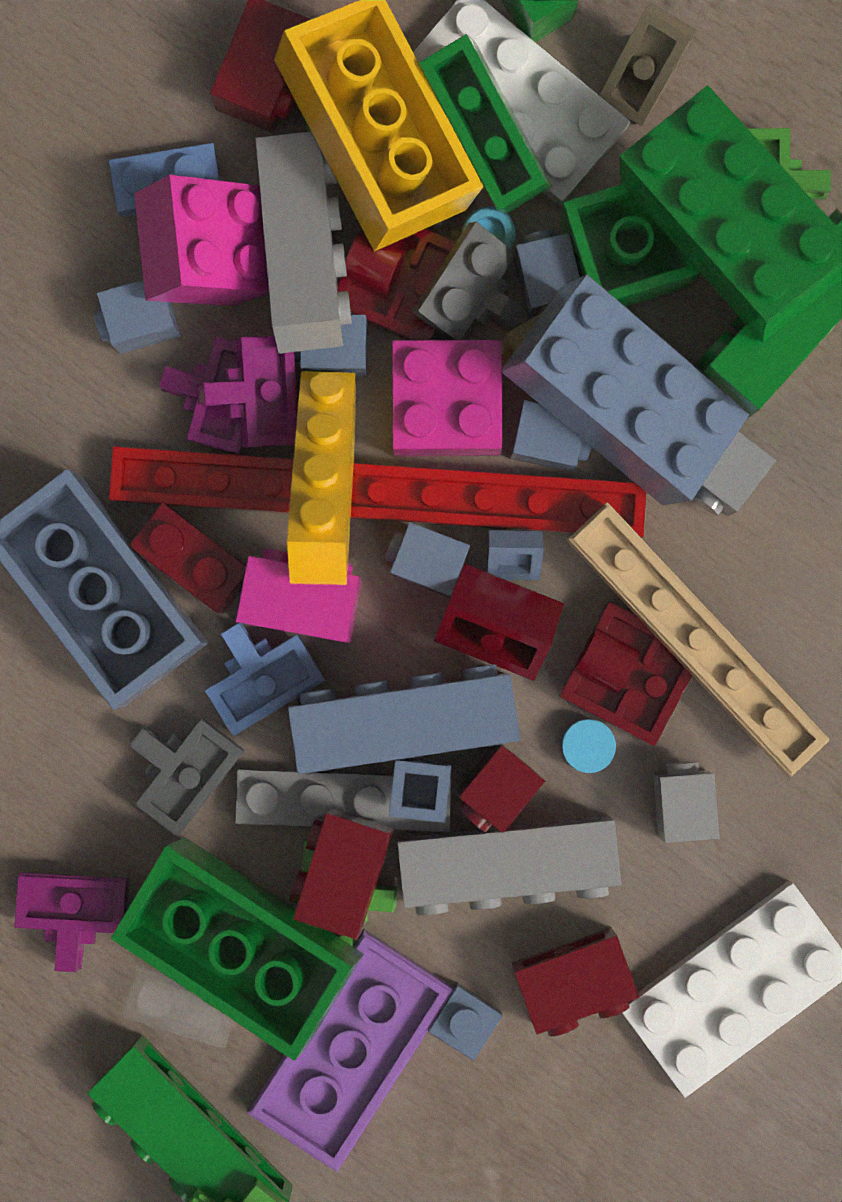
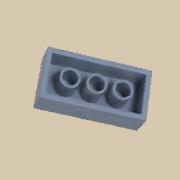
[501,274,750,506]
[0,468,208,710]
[288,665,520,774]

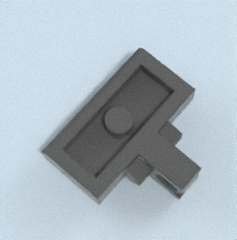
[412,222,527,340]
[129,718,245,837]

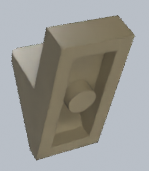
[599,2,697,126]

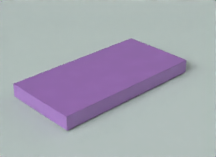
[247,929,454,1172]

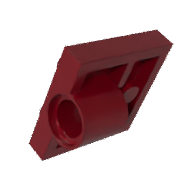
[338,229,456,341]
[558,602,692,747]

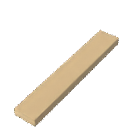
[566,502,830,777]

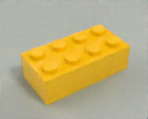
[274,0,483,252]

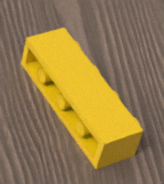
[287,371,356,585]

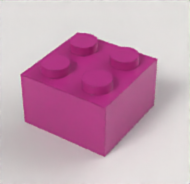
[134,175,269,306]
[393,340,502,457]
[236,548,362,643]

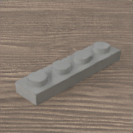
[235,769,452,832]

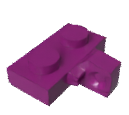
[159,336,243,455]
[197,336,298,447]
[14,872,130,972]

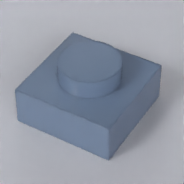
[487,529,544,581]
[429,982,503,1061]

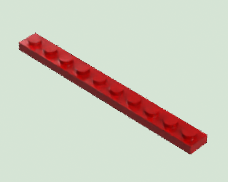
[109,447,647,538]

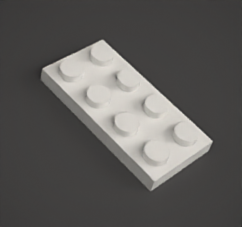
[413,0,630,207]
[623,880,842,1098]

